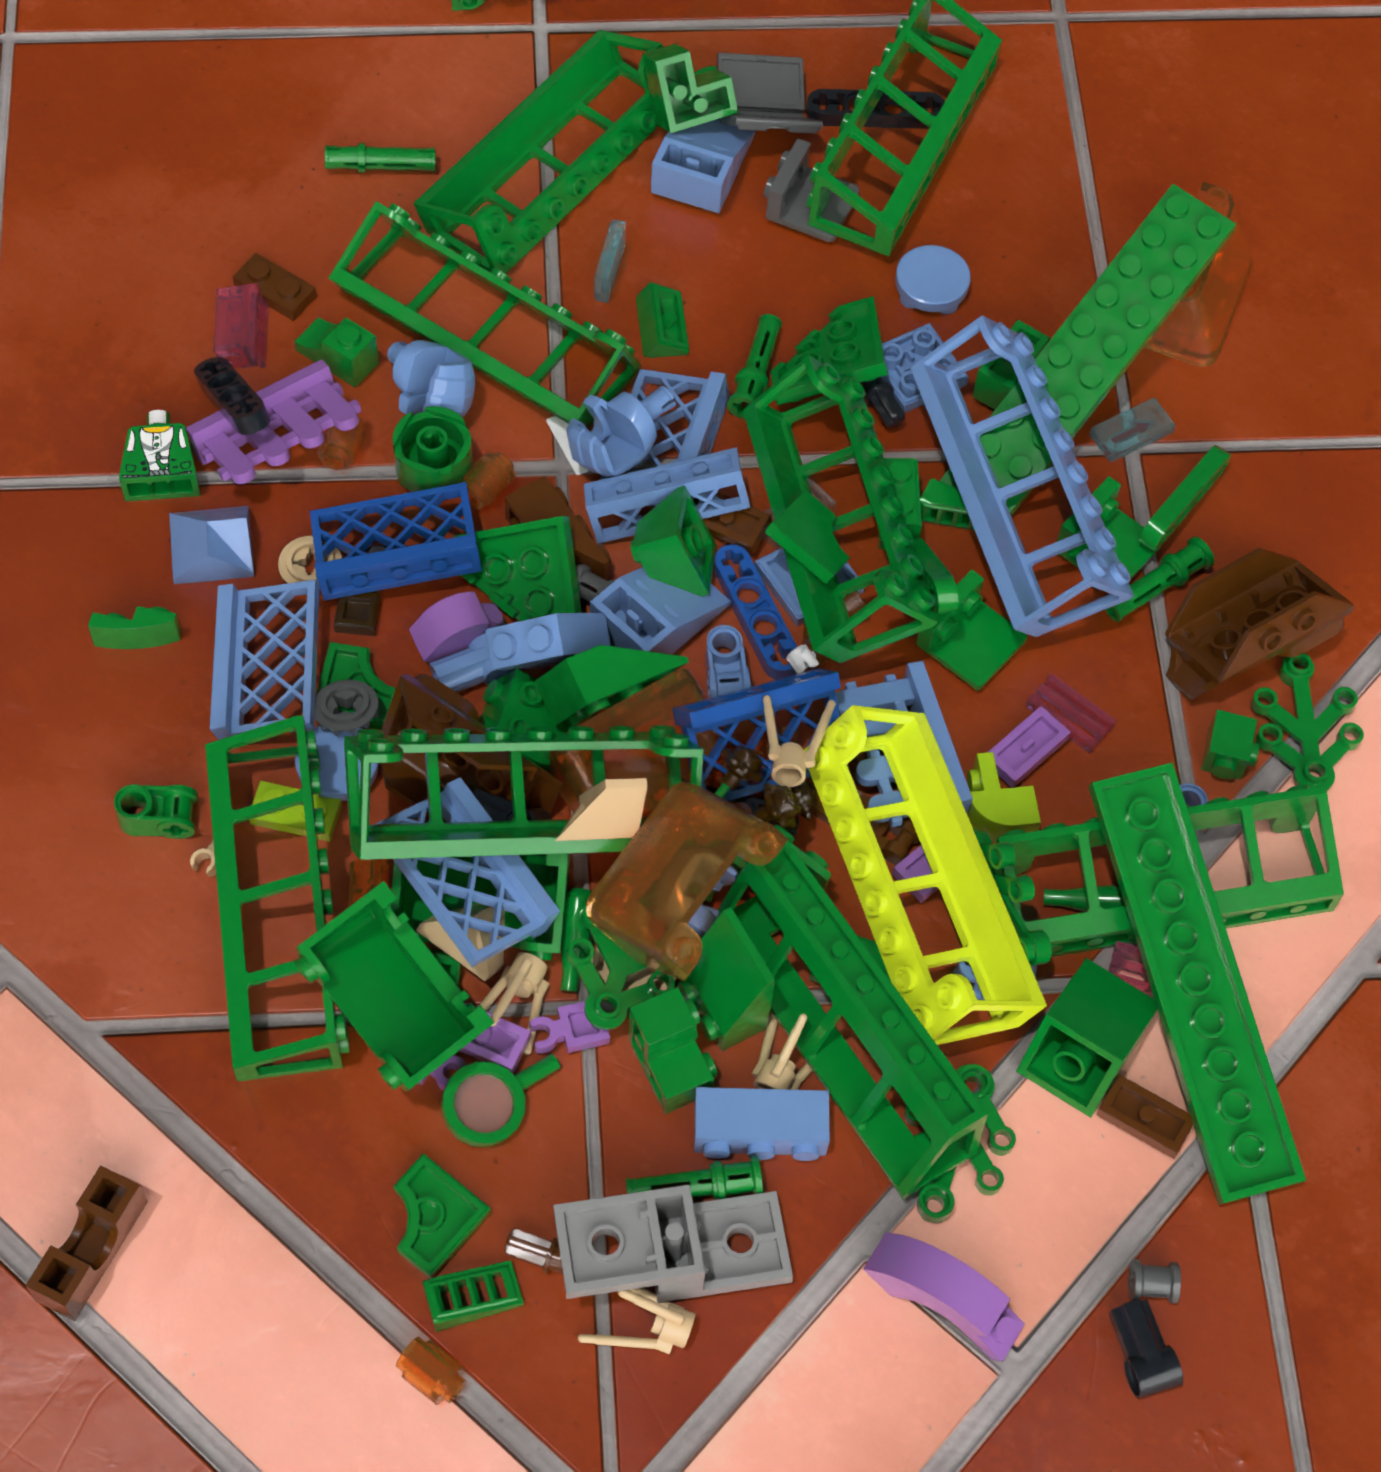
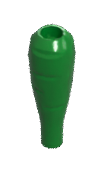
[1043,885,1125,912]
[560,888,597,993]

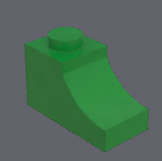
[294,317,379,388]

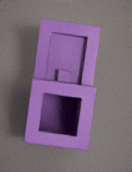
[409,592,506,662]

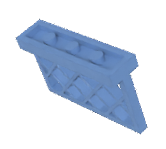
[600,369,730,507]
[210,580,319,740]
[376,777,560,967]

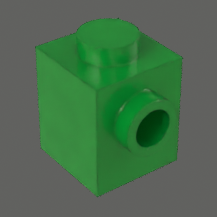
[1200,709,1260,780]

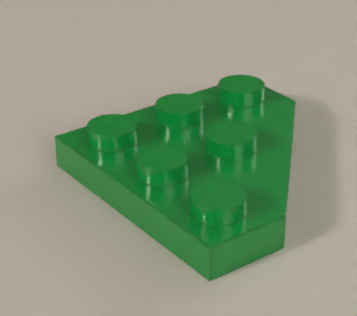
[771,296,888,406]
[455,516,582,621]

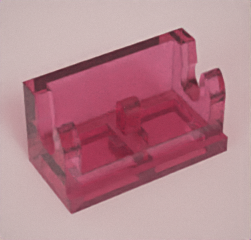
[213,283,269,368]

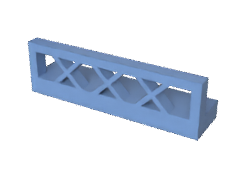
[584,447,751,544]

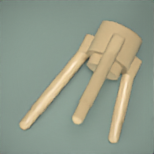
[763,695,836,787]
[479,952,550,1055]
[752,1012,812,1090]
[577,1287,696,1354]

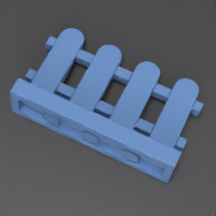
[836,661,973,827]

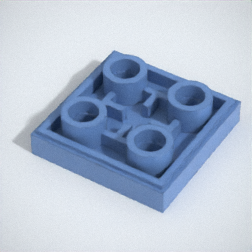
[882,323,969,413]

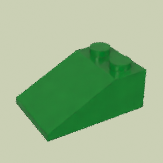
[677,907,775,1052]

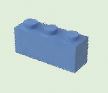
[694,1087,830,1161]

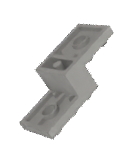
[553,1185,793,1303]

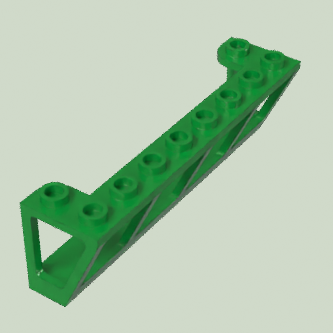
[806,0,1002,256]
[413,30,663,274]
[328,201,641,430]
[743,355,938,663]
[205,715,350,1082]
[344,725,704,860]
[990,785,1344,957]
[718,838,988,1199]

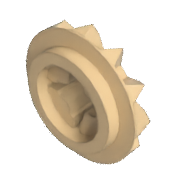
[278,536,342,589]

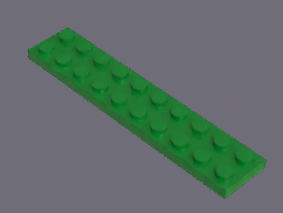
[940,184,1236,517]
[1088,762,1307,1205]

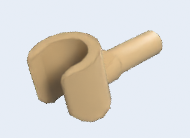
[190,840,216,877]

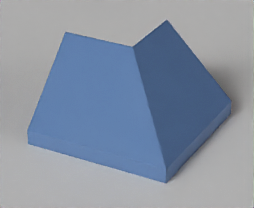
[169,506,254,585]

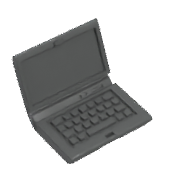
[716,52,823,134]

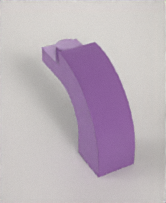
[863,1232,1025,1362]

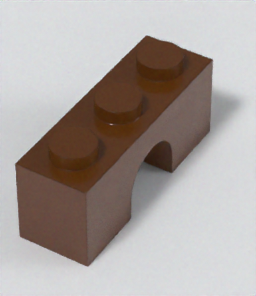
[25,1165,148,1321]

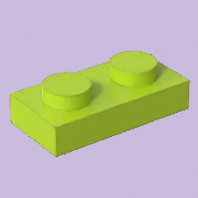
[249,780,342,842]

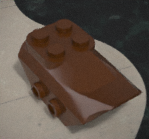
[1165,548,1355,700]
[380,674,563,823]

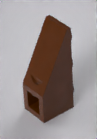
[505,476,611,581]

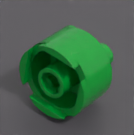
[392,406,473,500]

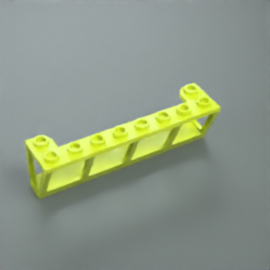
[804,705,1047,1045]

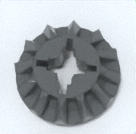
[314,680,379,736]

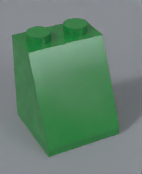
[1016,958,1158,1118]

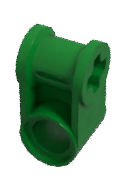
[114,784,198,839]

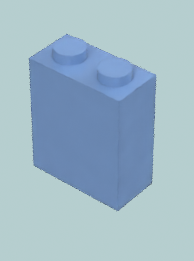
[485,613,611,670]

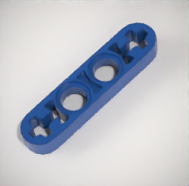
[714,544,797,680]

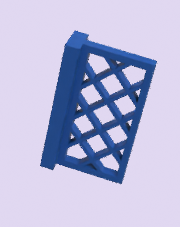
[310,482,482,601]
[672,668,848,808]

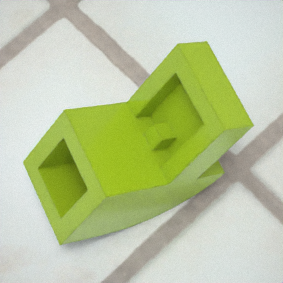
[967,752,1041,842]

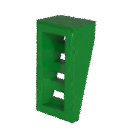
[920,478,974,530]
[422,1260,524,1332]

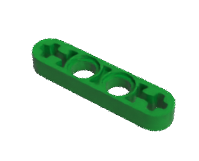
[1138,445,1232,552]
[912,538,959,614]

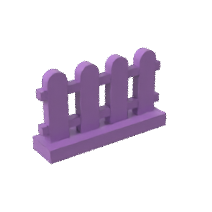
[185,359,361,484]

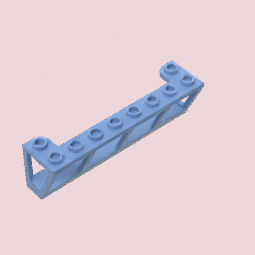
[910,315,1134,637]

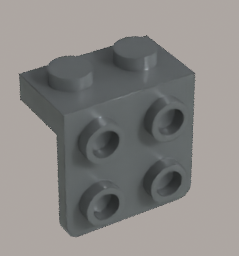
[763,138,859,242]

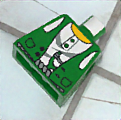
[119,410,200,502]

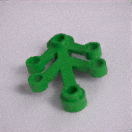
[1251,653,1364,791]
[973,828,1052,966]
[566,878,675,1030]
[904,1064,1016,1223]

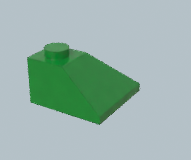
[630,486,717,597]

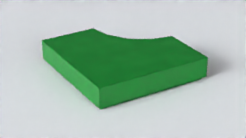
[765,490,850,584]
[316,642,396,730]
[393,1153,491,1279]

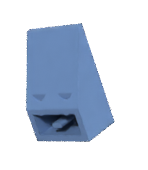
[651,119,755,214]
[590,567,731,655]

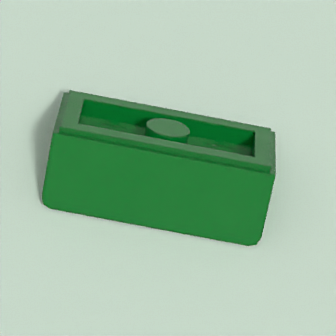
[636,282,689,358]

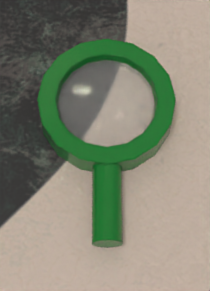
[441,1053,560,1147]

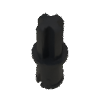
[860,376,905,428]

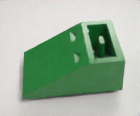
[534,645,689,726]

